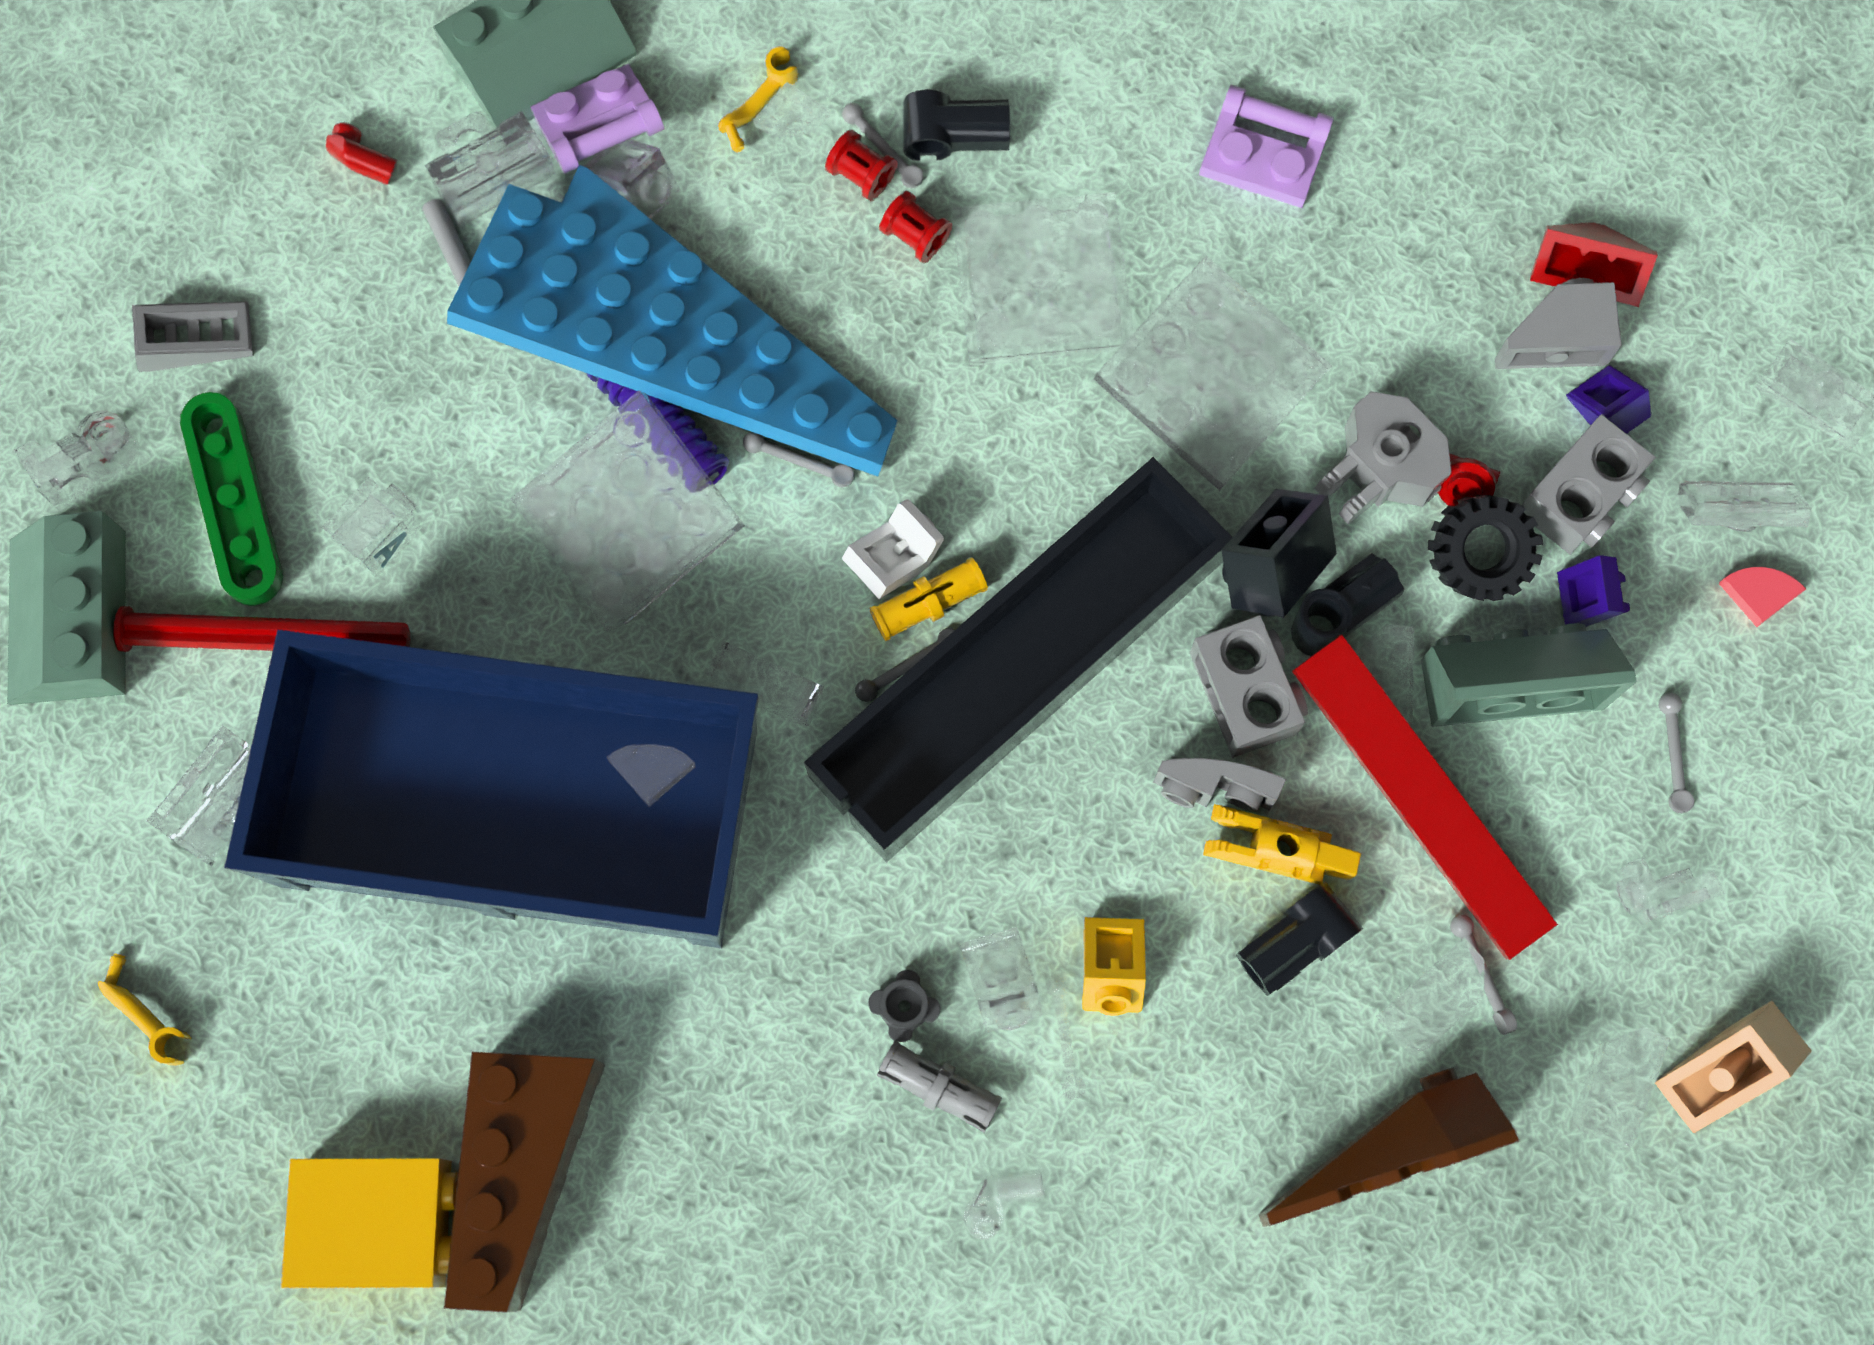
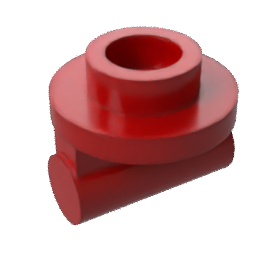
[1438,453,1500,507]

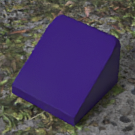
[1566,365,1651,434]

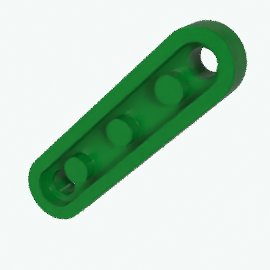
[180,392,283,606]

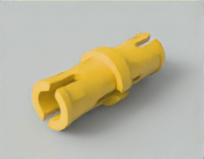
[869,557,988,641]

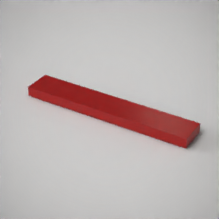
[1292,635,1558,960]

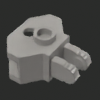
[1314,391,1451,524]

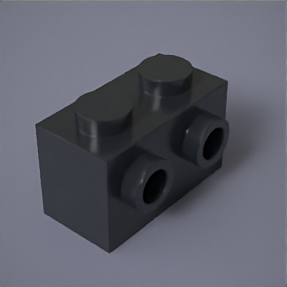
[1221,489,1337,617]

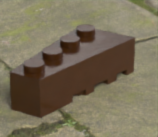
[444,1052,605,1312]

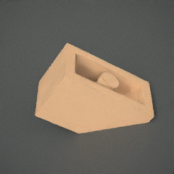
[1655,1001,1812,1133]

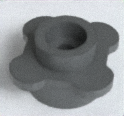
[868,970,940,1043]

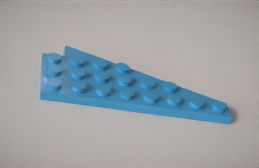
[447,165,898,476]

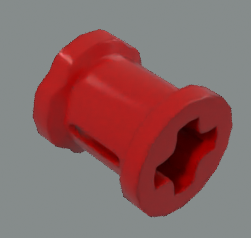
[825,129,898,201]
[879,190,952,263]

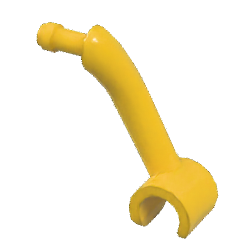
[718,46,798,152]
[98,953,192,1066]

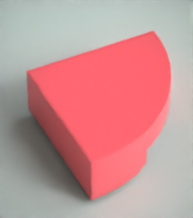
[1719,567,1806,627]

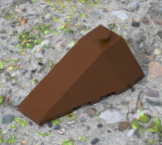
[1259,1067,1520,1227]

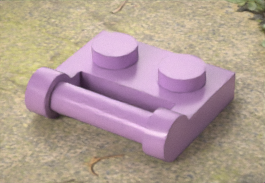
[530,64,664,174]
[1199,84,1334,208]

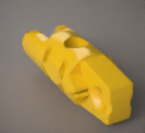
[1203,804,1361,885]

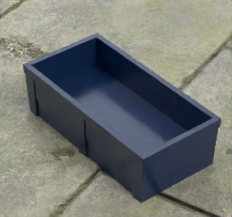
[224,629,759,948]

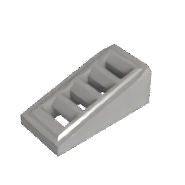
[132,301,253,372]

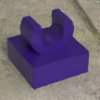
[1557,555,1630,627]

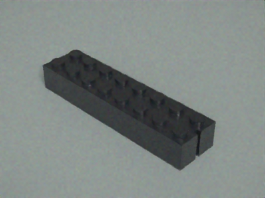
[804,457,1232,863]

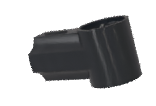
[903,89,1010,161]
[1291,553,1405,656]
[1236,881,1363,996]

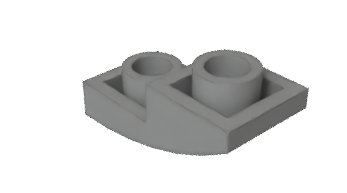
[1153,758,1286,812]

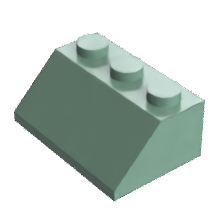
[433,0,638,137]
[7,511,126,705]
[1421,623,1637,727]

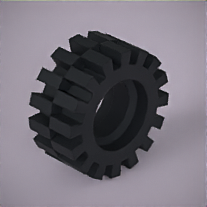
[1428,494,1543,601]

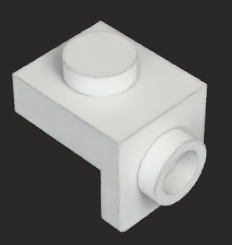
[842,499,944,600]

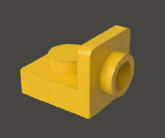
[1082,917,1146,1016]

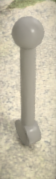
[842,103,923,188]
[743,432,854,487]
[1658,693,1694,814]
[1450,915,1517,1035]

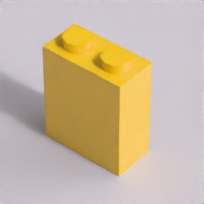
[281,1158,459,1288]

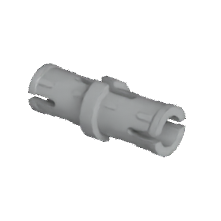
[877,1041,1002,1133]

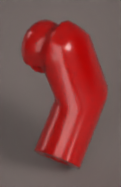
[326,122,398,185]

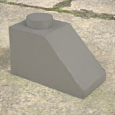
[1495,278,1622,369]

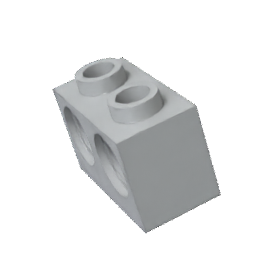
[1521,414,1656,555]
[1190,615,1308,758]

